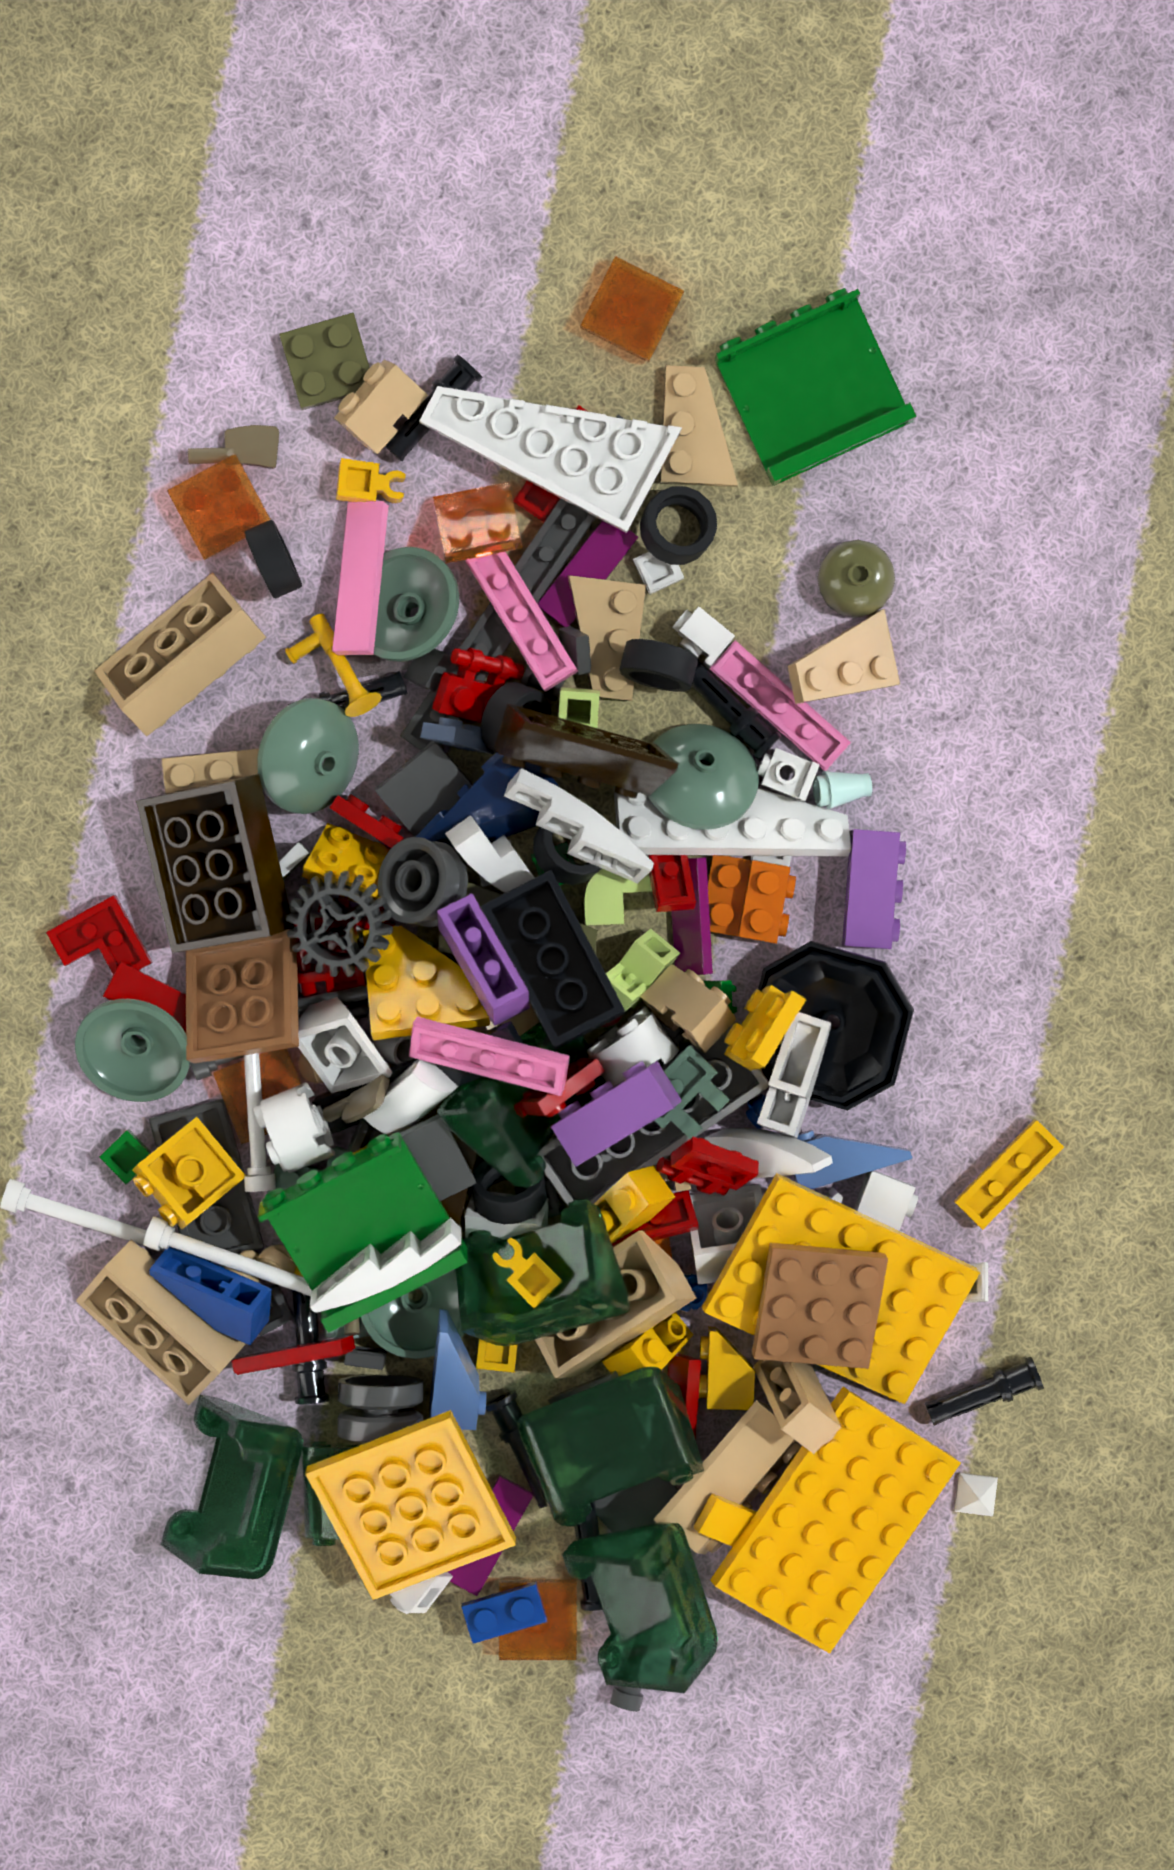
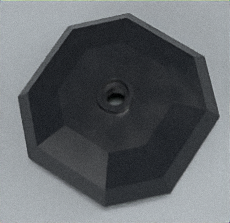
[758,941,914,1111]

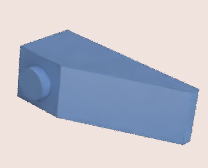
[794,1130,913,1189]
[429,1309,486,1430]

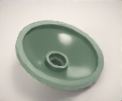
[374,547,459,662]
[257,698,359,814]
[648,724,759,830]
[75,999,191,1102]
[361,1265,476,1359]

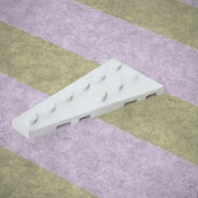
[419,386,682,533]
[614,786,851,857]

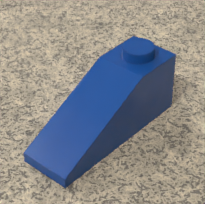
[149,1247,272,1345]

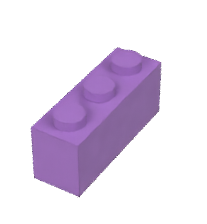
[842,829,906,949]
[437,894,529,1026]
[551,1061,682,1167]

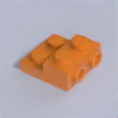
[708,855,796,944]

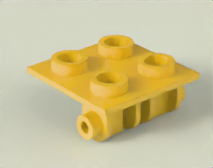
[302,823,390,903]

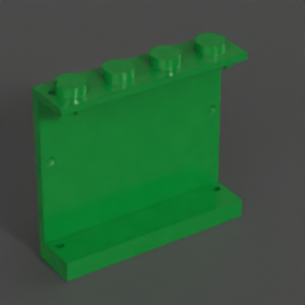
[715,288,917,487]
[258,1131,467,1333]

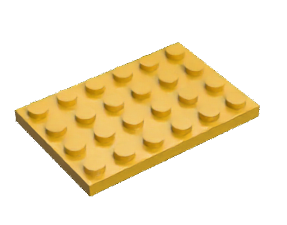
[702,1173,980,1405]
[710,1387,961,1654]

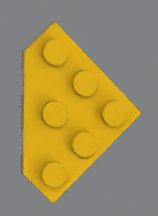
[363,926,491,1040]

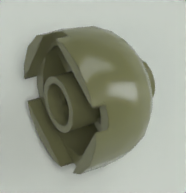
[817,539,896,618]

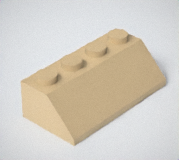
[94,572,266,737]
[520,1231,696,1379]
[76,1239,246,1405]
[654,1400,802,1555]

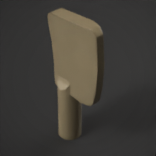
[188,425,280,469]
[322,1074,390,1123]

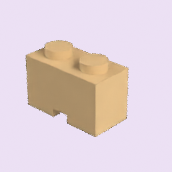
[334,359,428,454]
[640,964,736,1053]

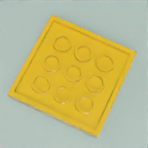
[305,1410,516,1600]

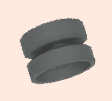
[338,1375,423,1442]

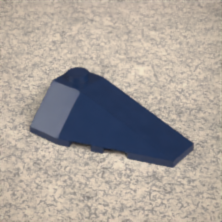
[416,752,559,848]

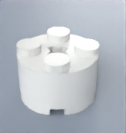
[586,1006,679,1086]
[253,1083,335,1173]

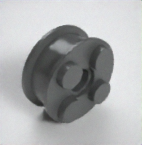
[378,837,468,927]

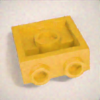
[724,985,806,1071]
[132,1117,246,1229]

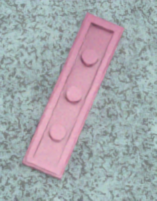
[332,501,389,655]
[465,539,578,692]
[709,640,851,771]
[409,1017,570,1096]

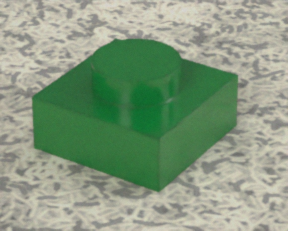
[99,1129,152,1185]

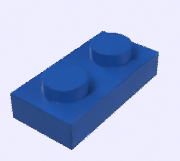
[461,1581,547,1644]

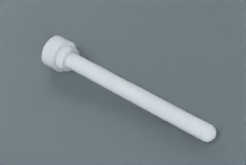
[244,1053,276,1192]
[0,1179,165,1252]
[143,1216,312,1296]

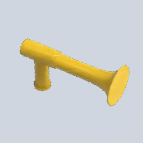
[285,613,382,717]

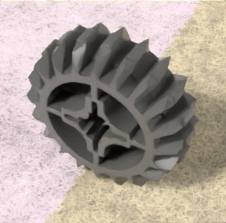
[286,871,393,977]

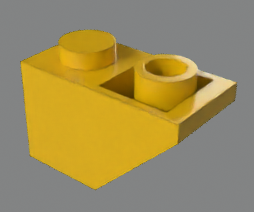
[579,1165,675,1249]
[602,1312,693,1391]
[699,1326,755,1410]

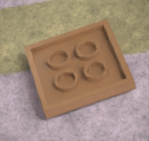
[186,930,299,1063]
[752,1243,888,1369]

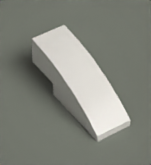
[445,815,535,893]
[757,1012,831,1138]
[705,1128,833,1179]

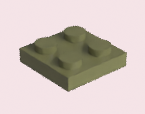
[279,312,370,410]

